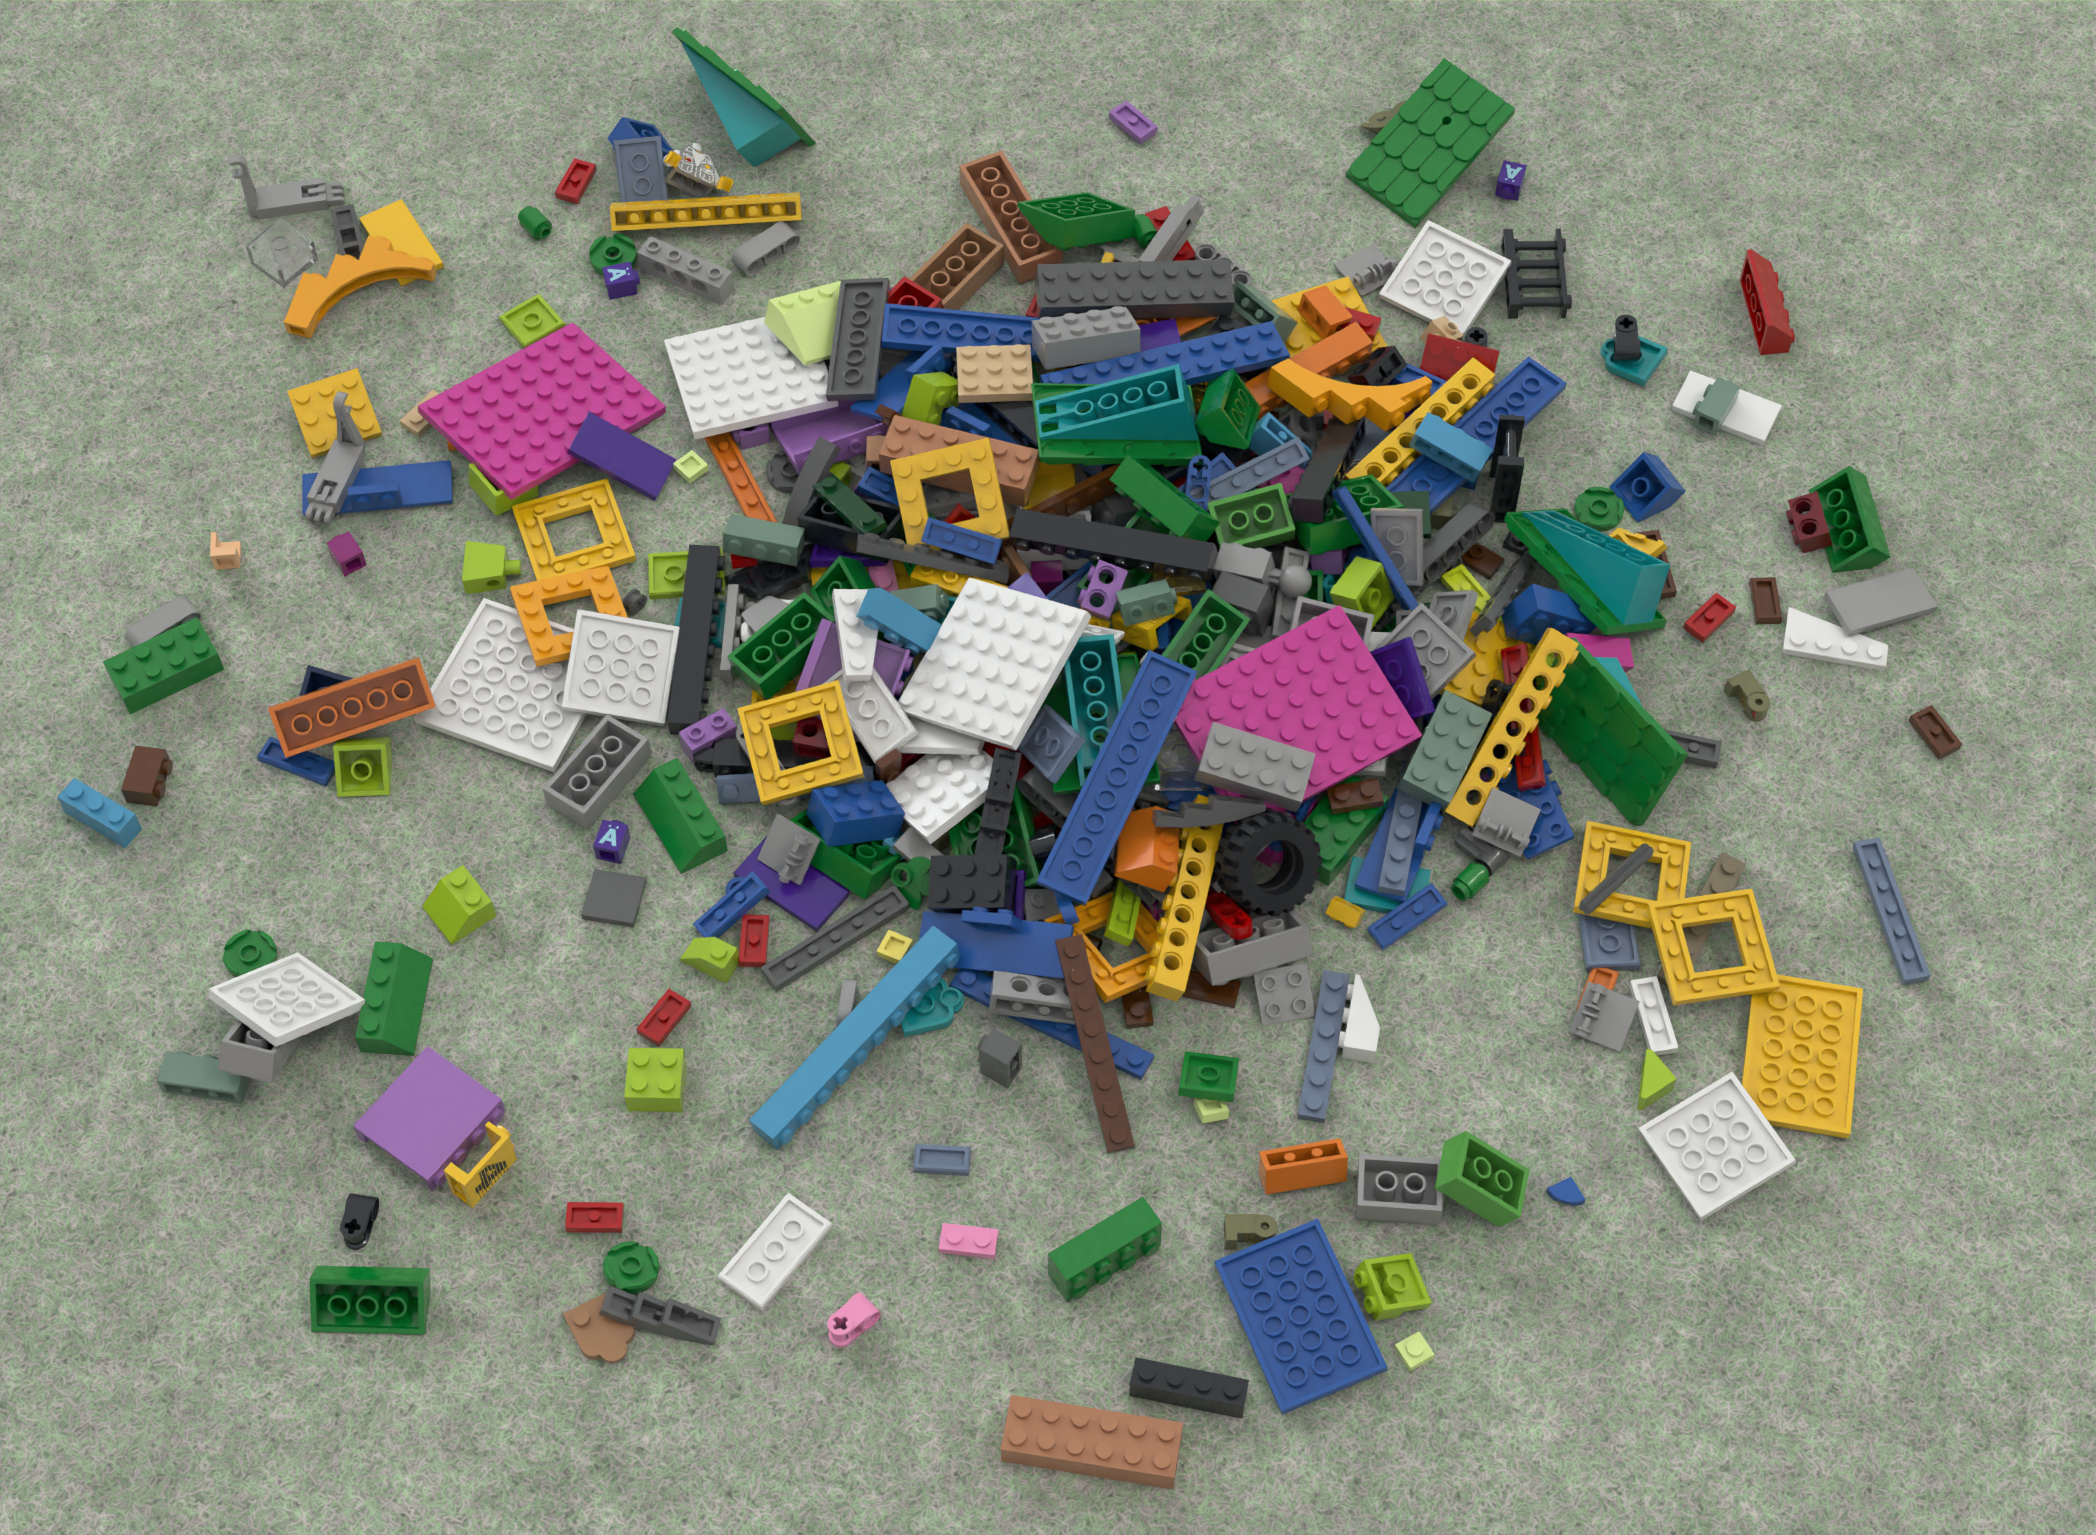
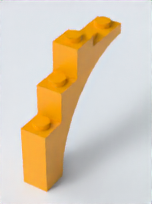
[284,235,437,338]
[1267,359,1433,432]

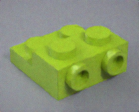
[1354,1253,1432,1321]

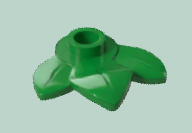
[891,856,931,910]

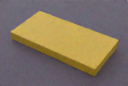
[359,199,444,286]

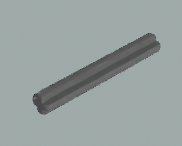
[1579,843,1654,915]

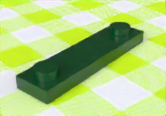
[813,474,887,535]

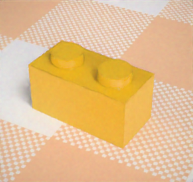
[1325,896,1366,928]

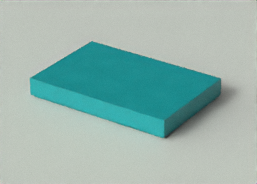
[1344,856,1431,913]

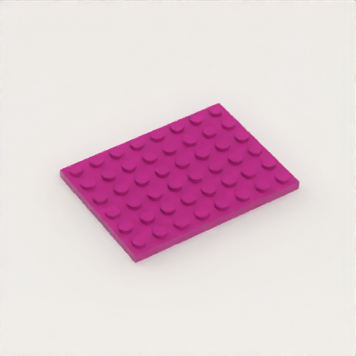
[418,322,666,500]
[1174,605,1422,825]

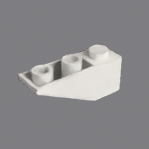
[1338,974,1380,1063]

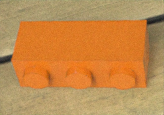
[1259,1138,1348,1195]

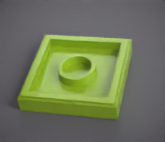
[499,294,566,349]

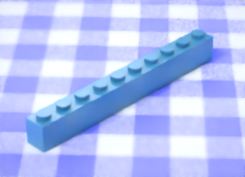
[749,926,960,1150]

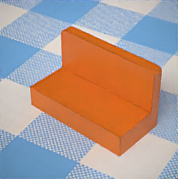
[1297,286,1353,340]

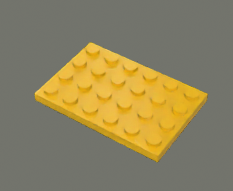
[1741,974,1863,1139]

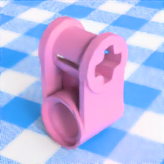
[827,1293,881,1347]

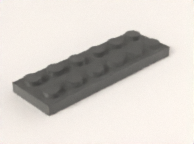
[826,278,890,401]

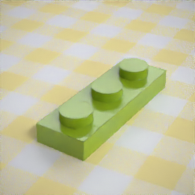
[1104,879,1141,947]

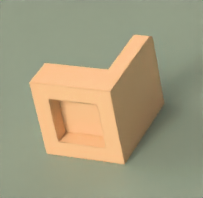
[210,532,241,570]

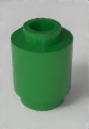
[518,206,552,240]
[1133,214,1158,249]
[1450,863,1490,901]

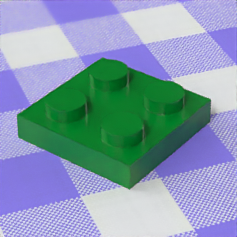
[1178,1051,1239,1102]

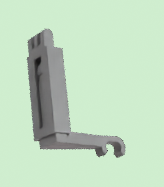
[228,155,345,219]
[1085,195,1204,262]
[305,391,366,524]

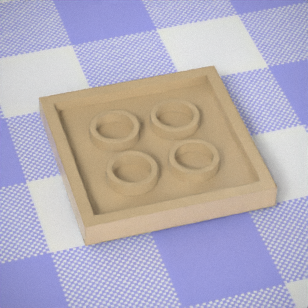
[956,344,1033,403]

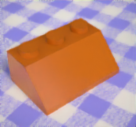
[1114,806,1180,893]

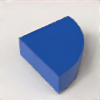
[1546,1177,1585,1206]

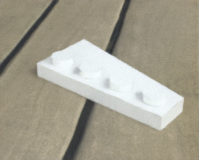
[832,589,878,681]
[1782,607,1888,671]

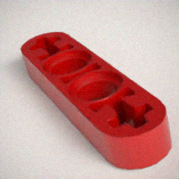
[1204,888,1253,940]

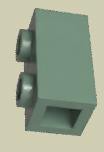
[1692,377,1740,435]
[1116,579,1178,626]
[889,584,949,621]

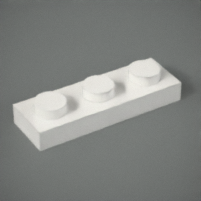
[1629,976,1678,1056]

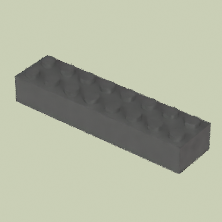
[1035,259,1235,319]

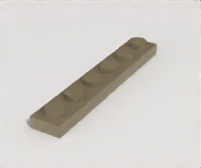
[1657,852,1746,986]

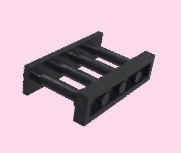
[1501,229,1572,319]
[1489,415,1525,523]

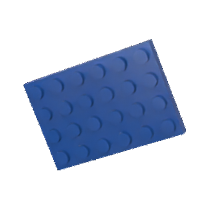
[1214,1218,1388,1415]

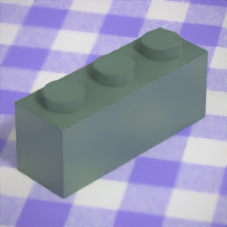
[1233,280,1298,343]
[723,514,805,566]
[157,1051,250,1104]

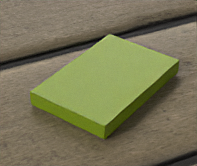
[648,549,725,599]

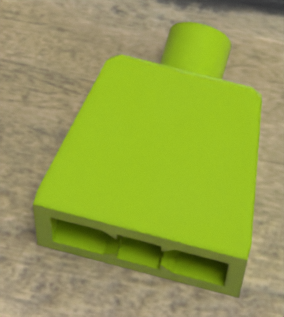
[462,541,522,594]

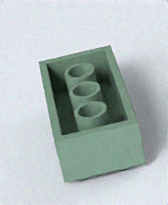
[1396,690,1492,812]

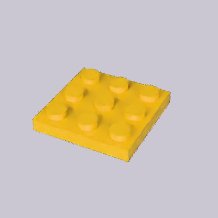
[287,368,382,458]

